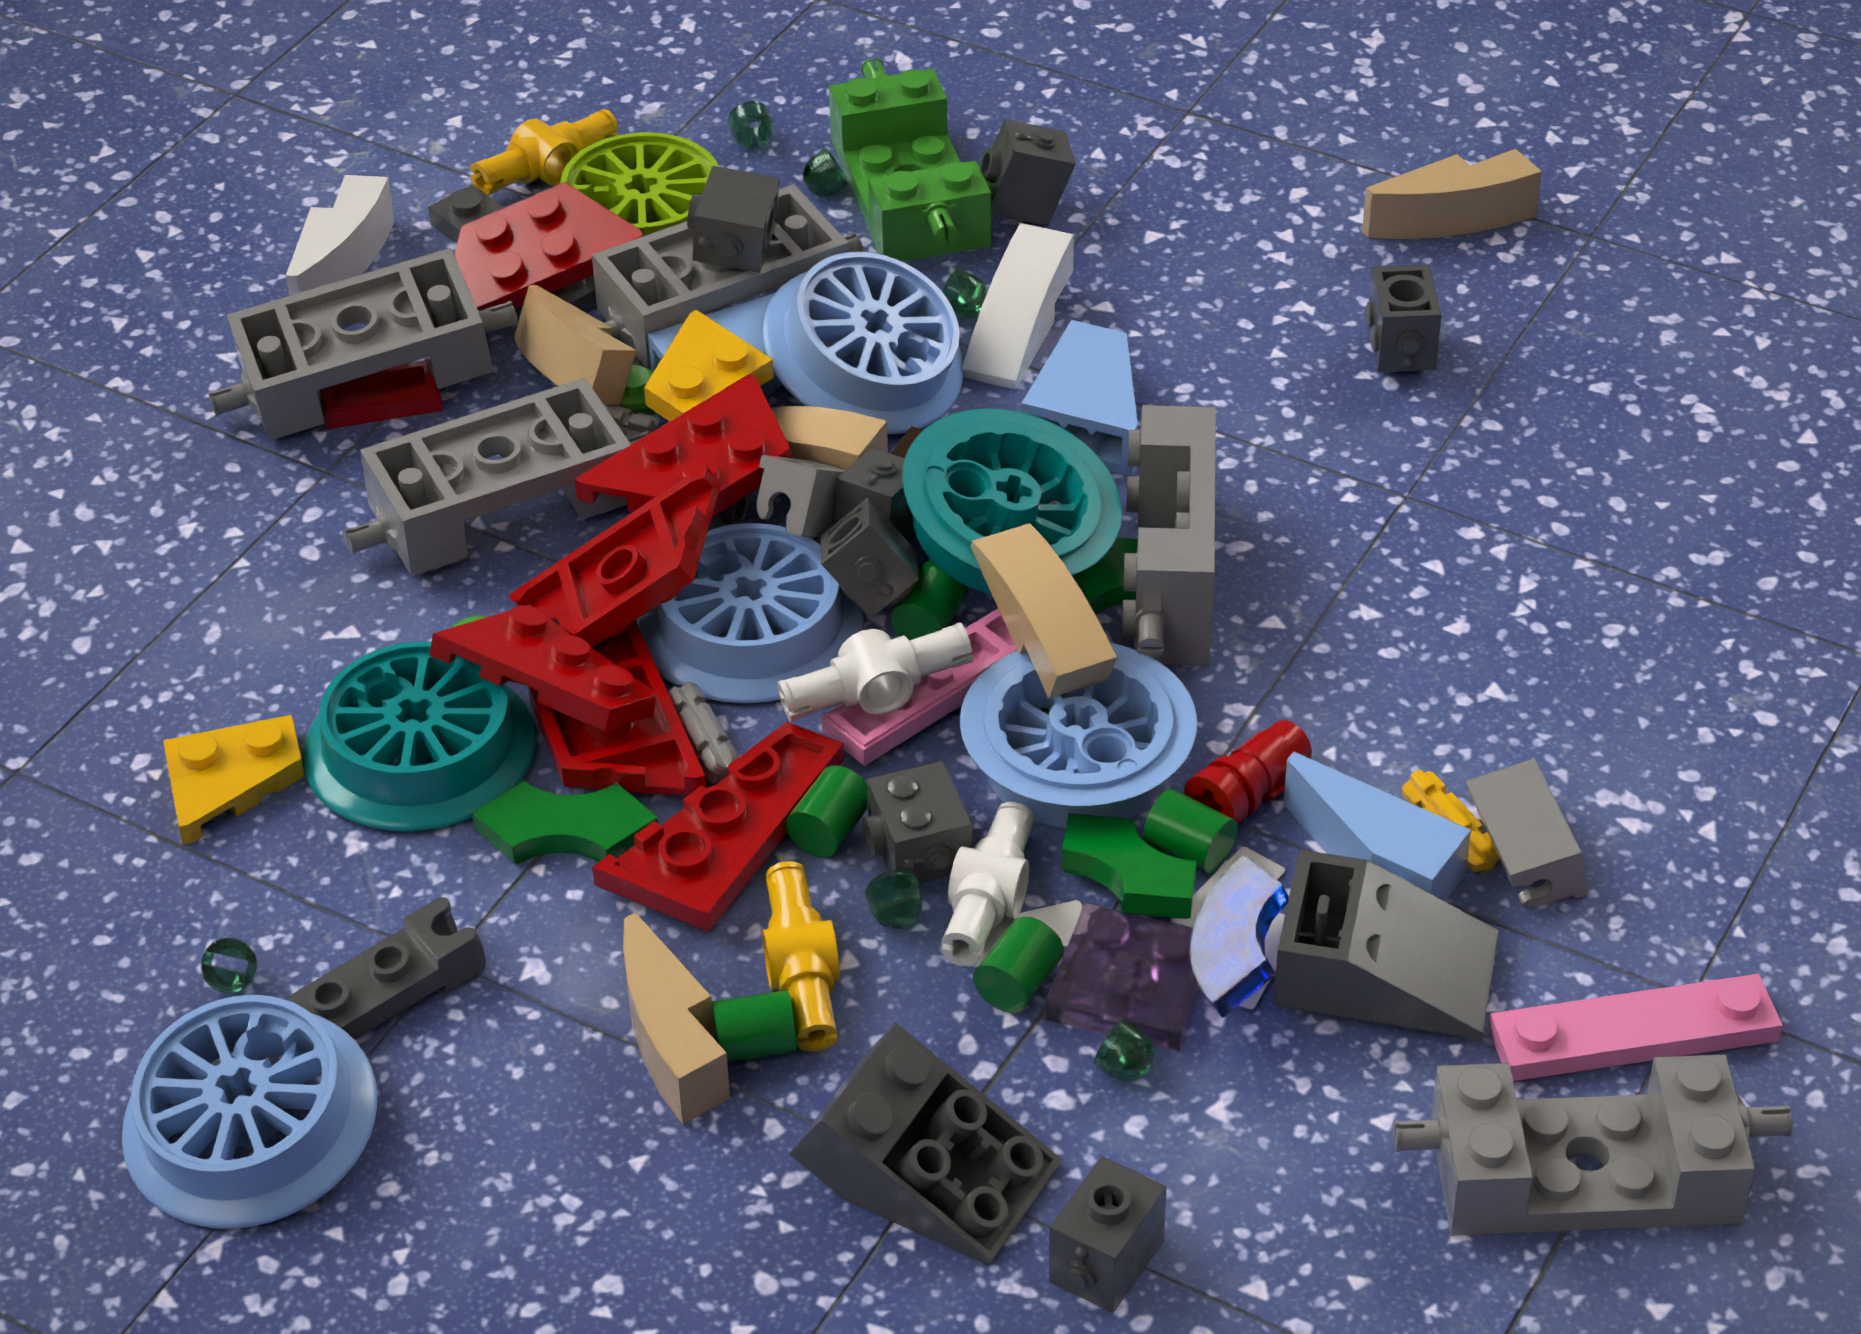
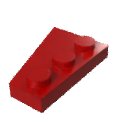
[429,605,657,732]

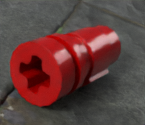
[1184,720,1312,825]

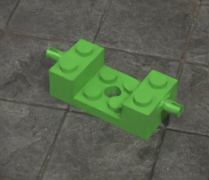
[829,58,991,262]

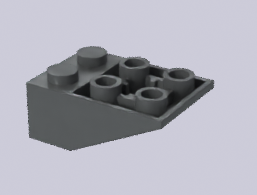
[1273,849,1499,1040]
[789,1022,1063,1265]

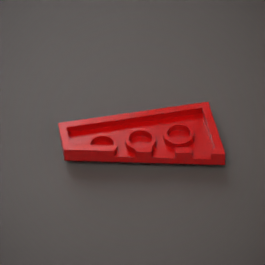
[592,722,844,932]

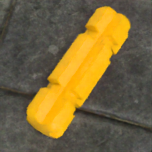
[1402,770,1500,873]

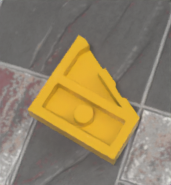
[644,310,774,421]
[163,715,305,845]

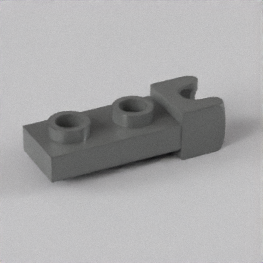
[285,897,486,1040]

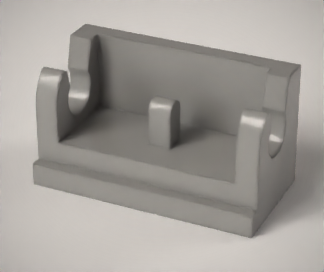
[757,455,846,537]
[1465,758,1587,908]

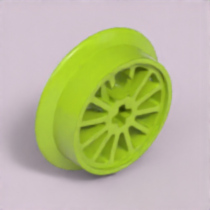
[560,132,719,236]

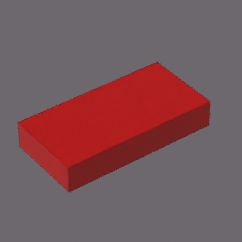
[319,360,443,430]

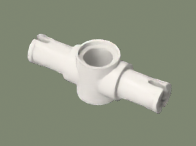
[777,622,973,722]
[941,802,1034,967]

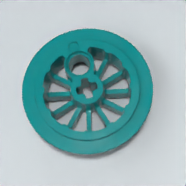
[902,408,1122,595]
[302,641,537,831]

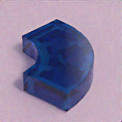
[1190,854,1289,1018]

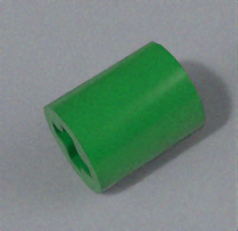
[891,561,968,640]
[785,766,868,858]
[1143,788,1238,874]
[973,916,1064,1013]
[712,990,797,1063]

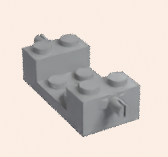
[592,184,863,369]
[208,248,518,441]
[343,378,649,577]
[1122,405,1216,666]
[1392,1054,1793,1236]

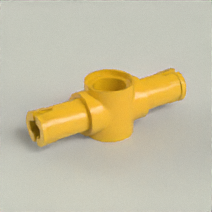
[470,109,619,196]
[762,861,840,1052]

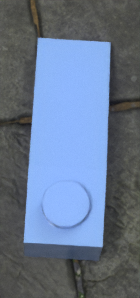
[1284,752,1471,902]

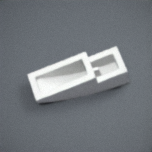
[286,175,395,296]
[962,223,1074,390]

